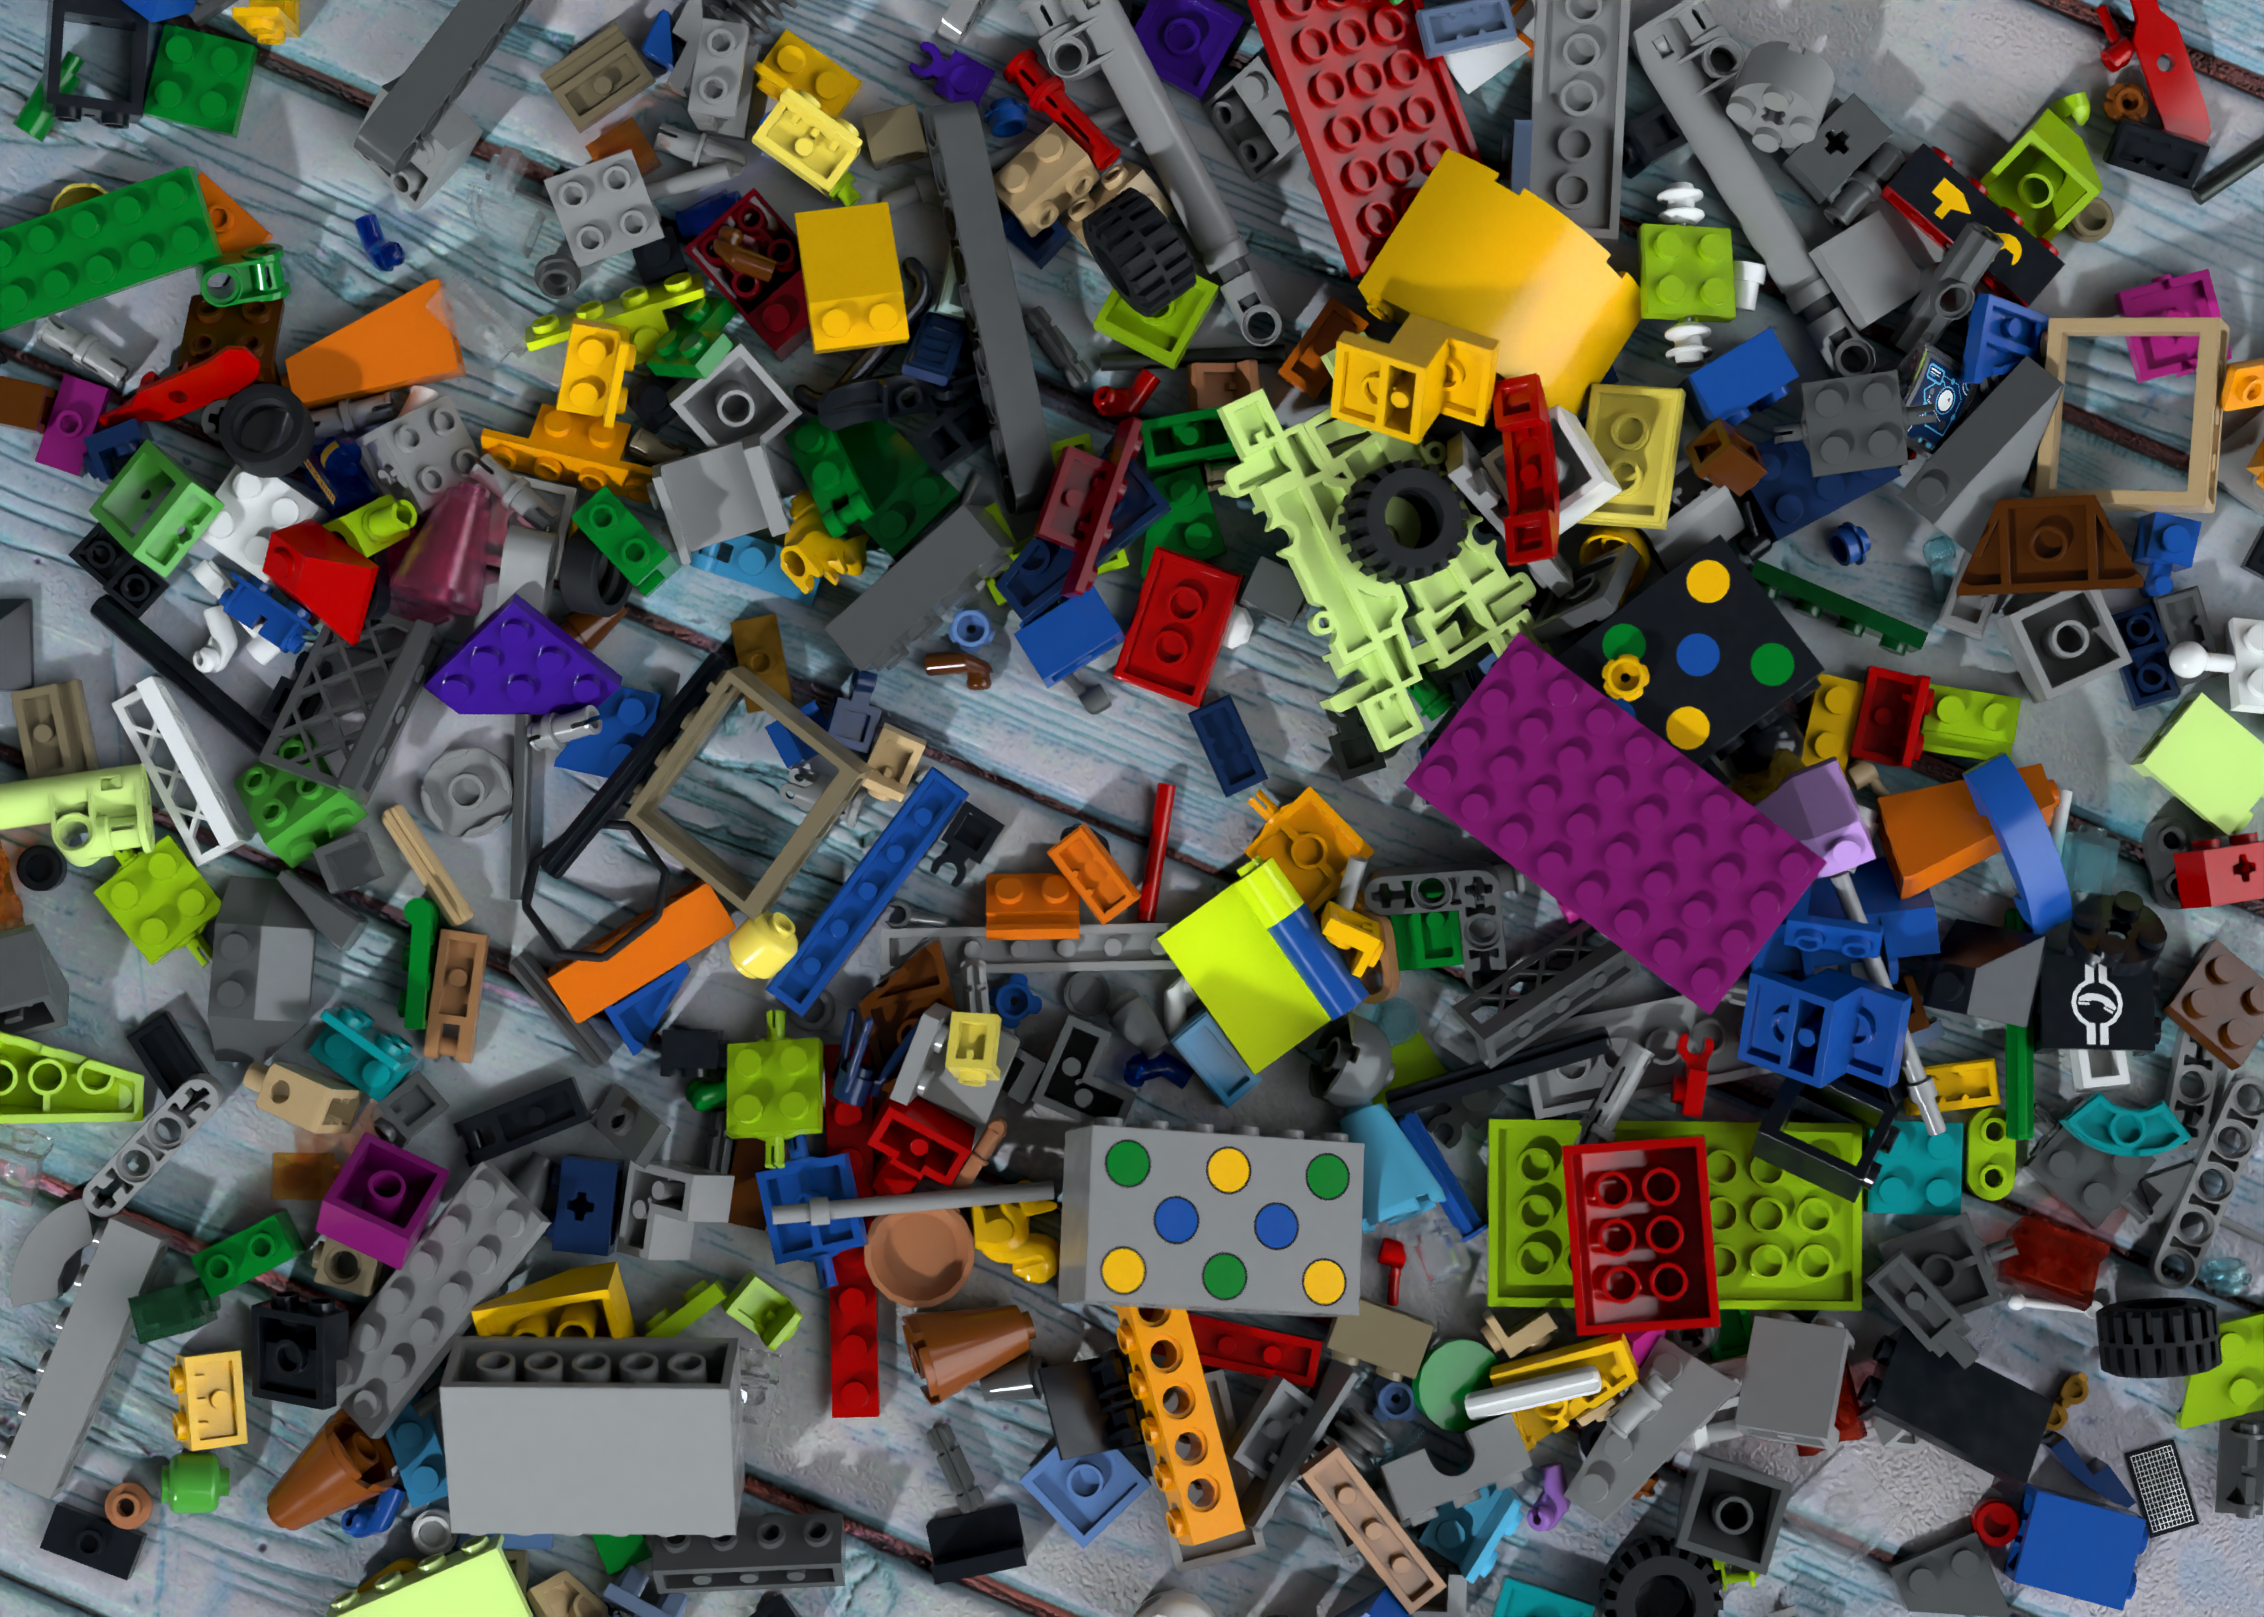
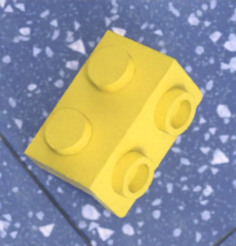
[751,86,863,197]

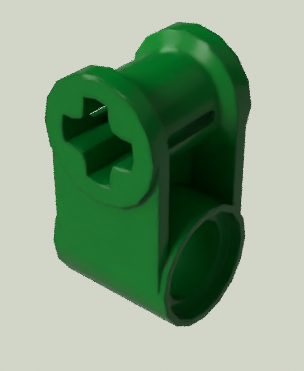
[196,243,291,307]

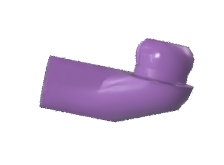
[1527,1462,1571,1532]

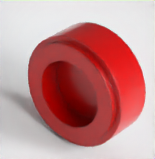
[1970,1497,2020,1546]

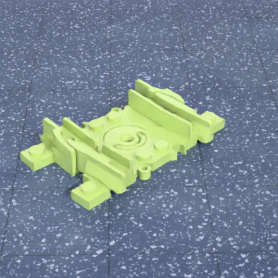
[1217,331,1554,752]

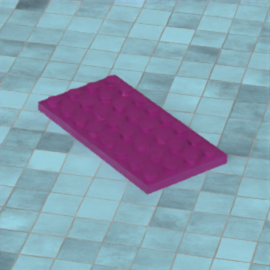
[1404,633,1827,1015]

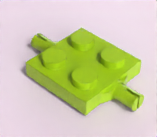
[93,835,222,968]
[726,1010,823,1169]

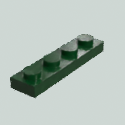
[1747,559,1928,656]

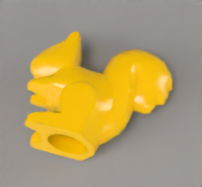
[780,489,869,594]
[968,1180,1060,1285]

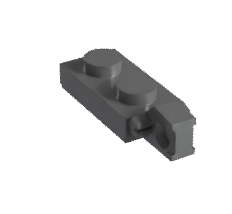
[1865,1248,1979,1369]

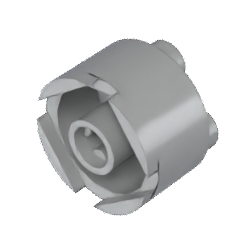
[1726,41,1834,153]

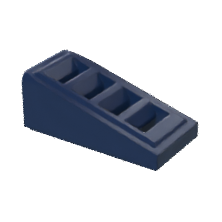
[901,312,968,386]

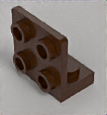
[177,295,285,401]

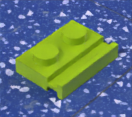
[1919,684,2021,761]

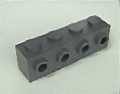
[652,1510,846,1594]

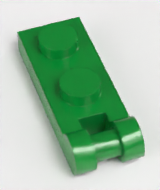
[784,415,876,539]
[398,898,440,1029]

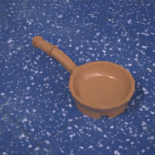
[864,1117,1007,1308]

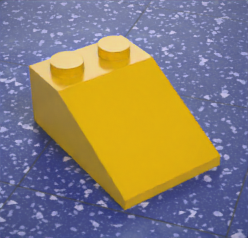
[794,202,910,354]
[471,1261,638,1339]

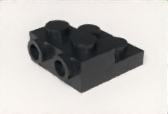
[251,1291,349,1410]

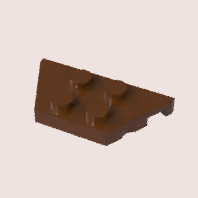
[1956,495,2144,597]
[859,937,959,1101]

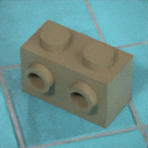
[1324,1295,1434,1383]

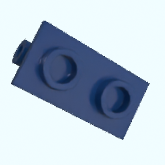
[219,572,319,654]

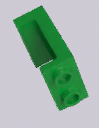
[572,486,680,598]

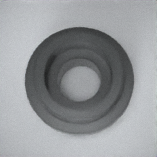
[534,255,581,300]

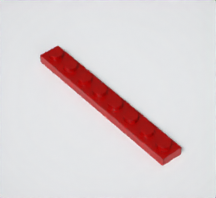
[824,1044,880,1418]

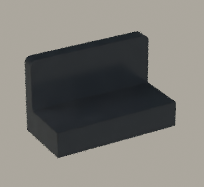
[926,1503,1028,1585]

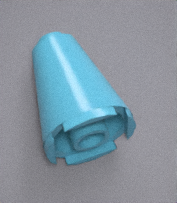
[1340,1100,1447,1234]

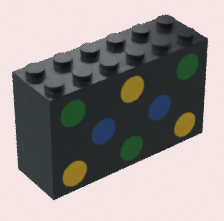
[1555,534,1825,771]

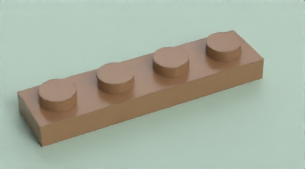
[1298,1441,1447,1615]

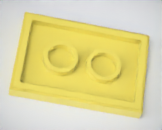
[1577,383,1686,530]

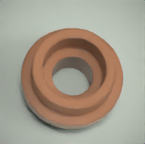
[105,1482,153,1529]

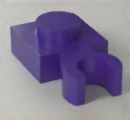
[909,41,996,108]

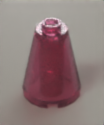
[389,481,492,616]

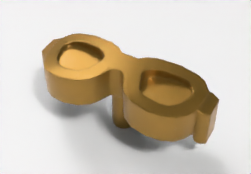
[2045,1371,2089,1431]

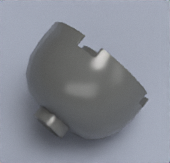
[1309,1012,1395,1107]

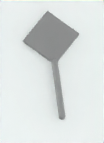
[2140,1162,2264,1246]

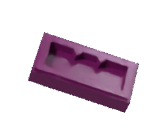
[35,374,113,478]

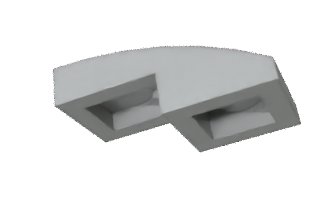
[667,0,708,100]

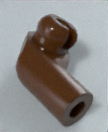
[713,226,776,282]
[924,651,993,690]

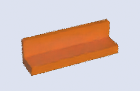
[547,878,736,1023]

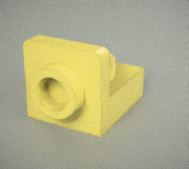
[945,1012,1002,1087]

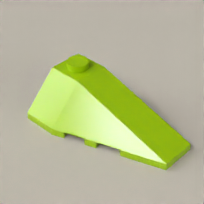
[0,1031,144,1124]

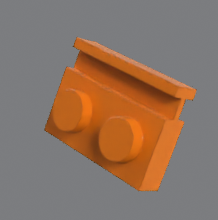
[986,873,1080,940]

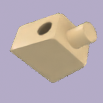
[243,1061,365,1134]

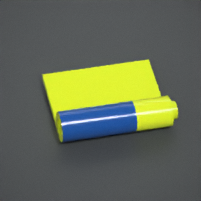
[1156,854,1369,1075]

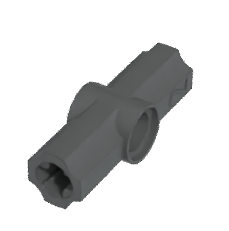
[1890,221,2004,360]

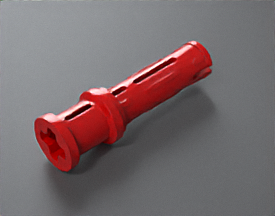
[1003,48,1121,171]

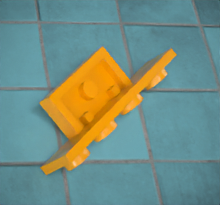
[481,403,653,503]

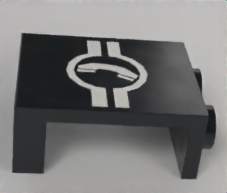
[2033,955,2161,1056]

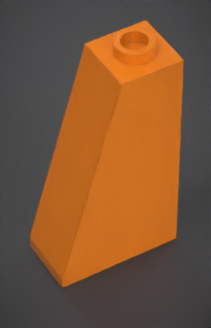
[281,278,467,410]
[1875,763,2060,900]

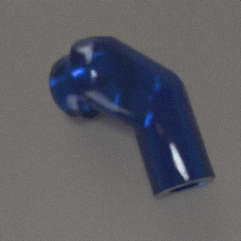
[354,214,405,272]
[1123,1051,1195,1089]

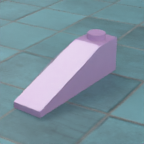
[1750,756,1876,879]

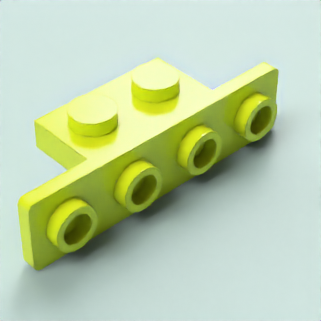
[525,273,706,365]

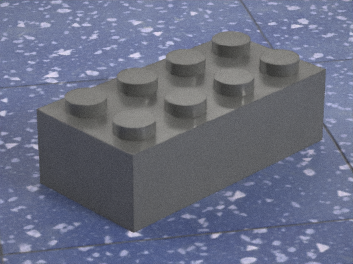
[824,504,1018,672]

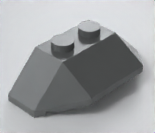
[208,876,317,1064]

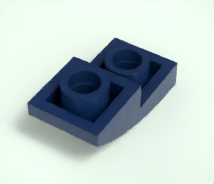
[2112,603,2181,712]

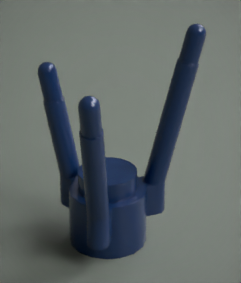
[830,1008,922,1107]

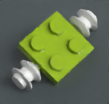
[1637,182,1736,368]

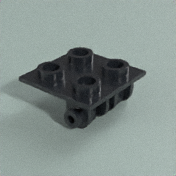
[1037,1349,1145,1461]

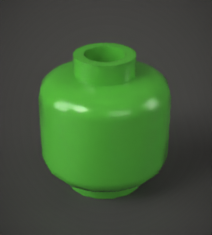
[161,1452,229,1514]

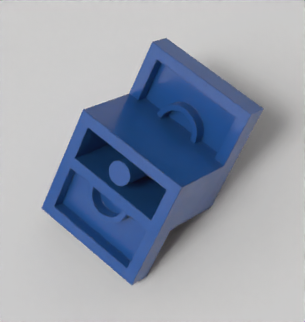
[1737,968,1913,1088]

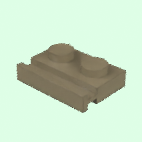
[540,23,656,133]
[11,679,100,779]

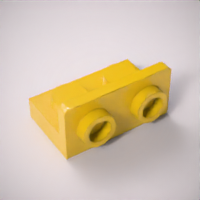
[752,29,863,120]
[556,317,637,428]
[169,1349,248,1451]

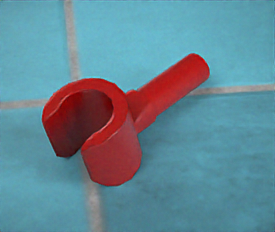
[2096,5,2134,73]
[1377,1238,1406,1306]

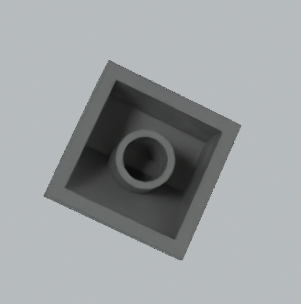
[1674,1451,1793,1575]

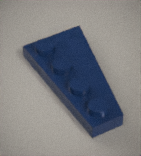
[995,436,1172,625]

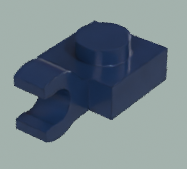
[825,668,882,754]

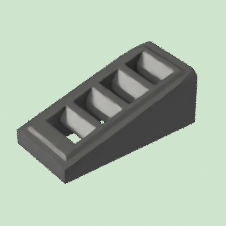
[277,870,369,952]

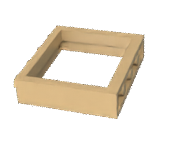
[2029,317,2230,513]

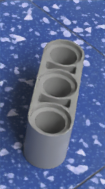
[495,524,559,619]

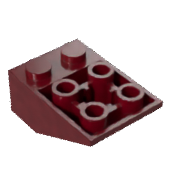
[684,188,811,362]

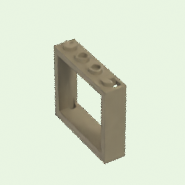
[624,666,873,921]

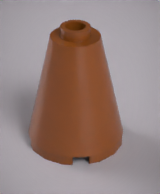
[902,1305,1036,1406]
[267,1409,398,1531]

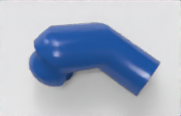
[341,1484,406,1538]

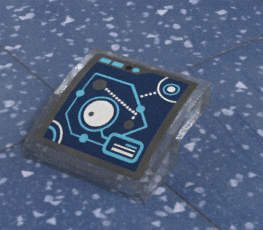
[1896,338,1978,459]

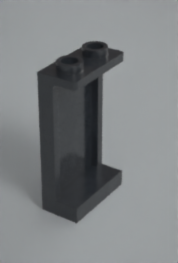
[1857,1325,2054,1495]

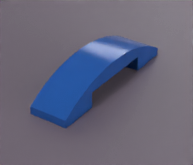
[1962,752,2072,935]

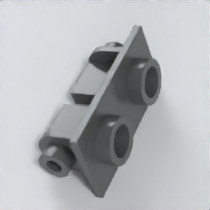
[2215,1419,2264,1519]

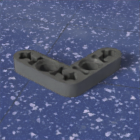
[1364,861,1507,991]

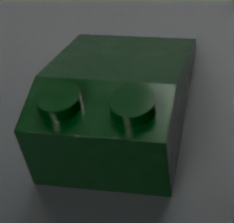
[836,420,962,563]

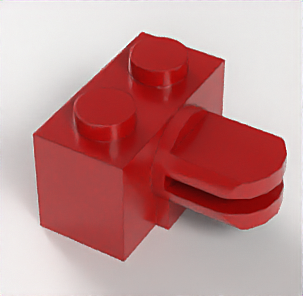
[867,1084,976,1196]

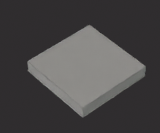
[1808,210,1921,331]

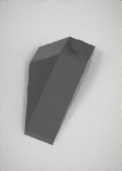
[1898,356,2064,555]

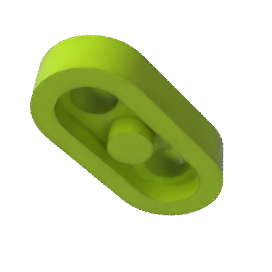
[1964,1107,2016,1201]

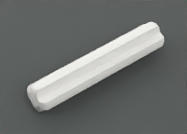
[1464,1365,1602,1421]

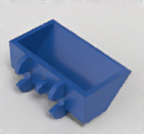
[1745,857,1941,984]

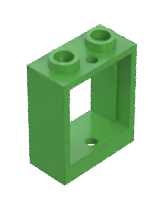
[89,439,225,578]

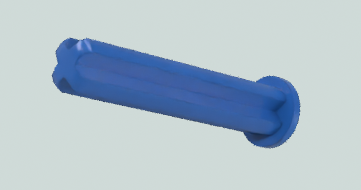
[1396,1111,1488,1244]

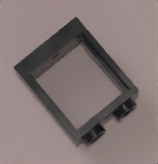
[40,0,149,129]
[1751,1076,1901,1203]

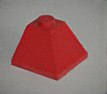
[262,519,379,645]

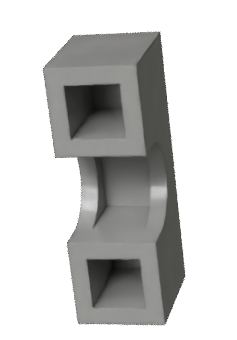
[1376,1413,1533,1527]

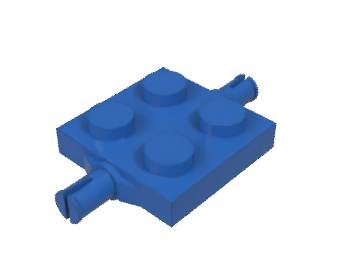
[755,1134,869,1289]

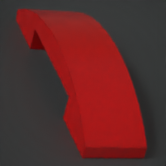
[1493,373,1560,566]

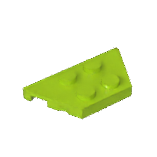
[2175,1310,2264,1429]

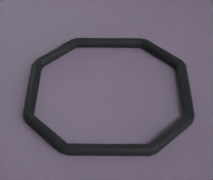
[522,820,670,962]

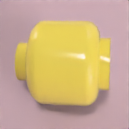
[729,911,798,979]

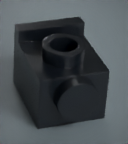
[660,1028,731,1077]

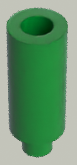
[12,51,84,142]

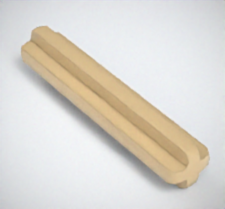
[380,804,474,928]

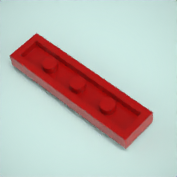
[1138,1307,1323,1388]

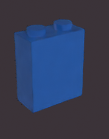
[2003,1483,2149,1611]

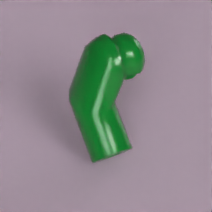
[685,1071,727,1112]

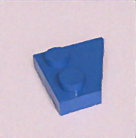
[1959,294,2049,384]
[554,686,663,784]
[604,960,691,1056]

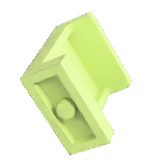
[2130,692,2264,836]

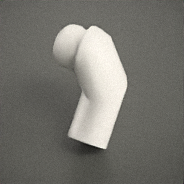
[193,605,238,674]
[1163,975,1199,1034]

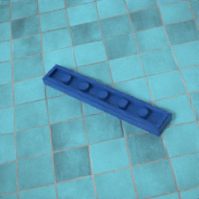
[765,766,969,1017]

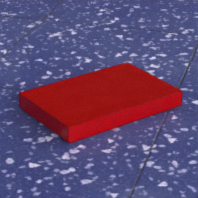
[1112,545,1245,708]

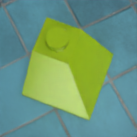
[1979,108,2103,242]

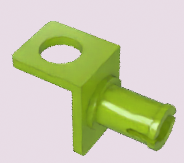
[322,494,417,558]

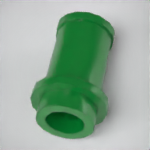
[1406,664,1453,722]

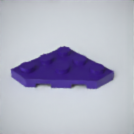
[423,593,622,715]

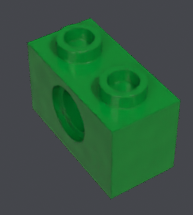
[1139,405,1238,474]
[190,1210,307,1299]

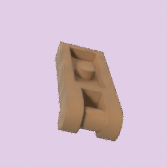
[424,929,490,1064]

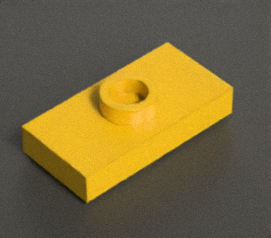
[1900,1057,2001,1116]

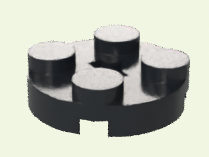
[2068,891,2167,976]

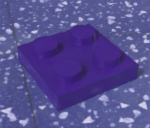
[1134,0,1245,102]

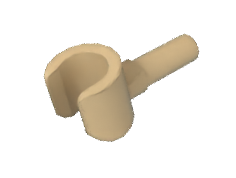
[1845,760,1892,798]

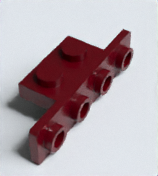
[1033,417,1143,598]

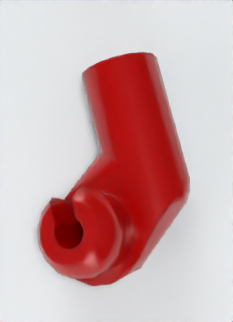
[1093,368,1161,418]

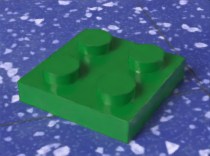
[143,24,259,138]

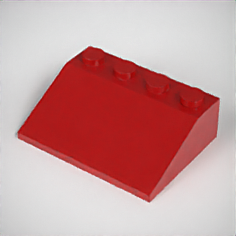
[1562,1134,1721,1336]

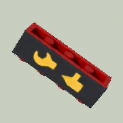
[1881,143,2065,307]

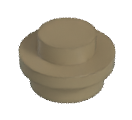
[2066,197,2114,243]

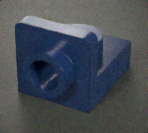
[83,418,154,485]

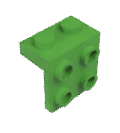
[234,732,368,869]

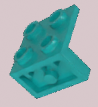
[308,1005,419,1103]

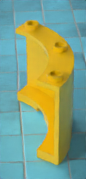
[1358,149,1641,418]

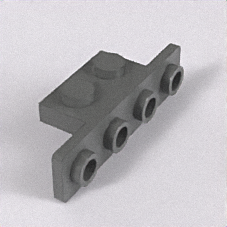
[1224,1359,1360,1532]

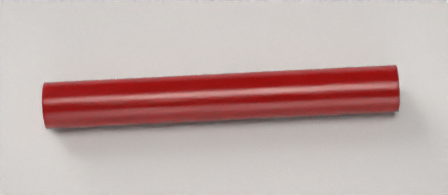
[1137,783,1176,923]

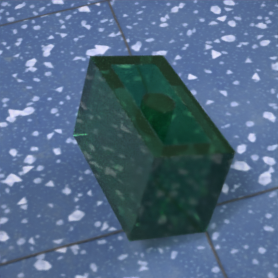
[128,1276,221,1345]

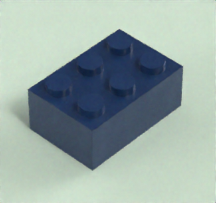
[1741,431,1901,544]

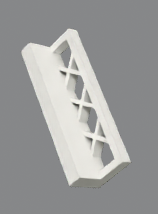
[111,676,250,867]

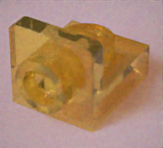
[1731,748,1807,804]

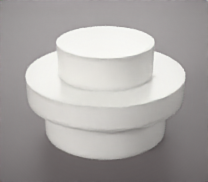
[411,1508,458,1556]

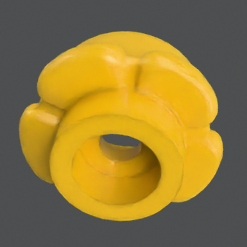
[1602,654,1649,701]

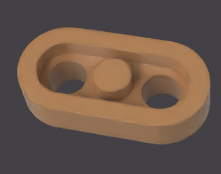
[1346,910,1400,1004]

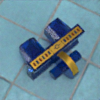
[302,436,378,520]

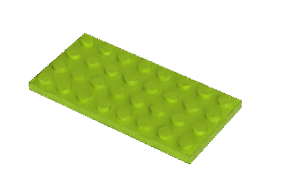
[1487,1119,1862,1311]

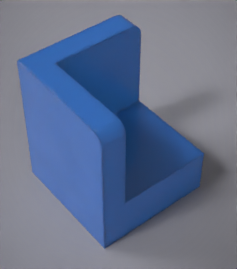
[765,701,828,769]

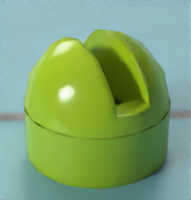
[2049,92,2090,130]

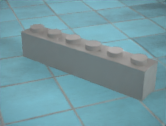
[0,1214,174,1500]

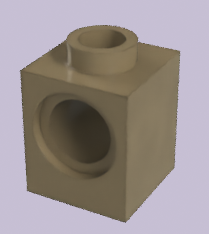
[861,103,929,170]
[311,1237,385,1297]

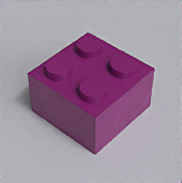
[315,1132,450,1271]

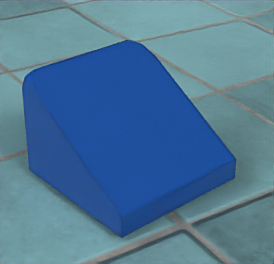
[641,9,678,72]

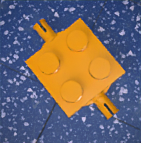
[1243,786,1375,913]

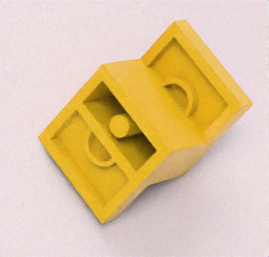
[1330,313,1500,445]

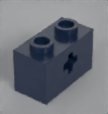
[546,1154,625,1256]

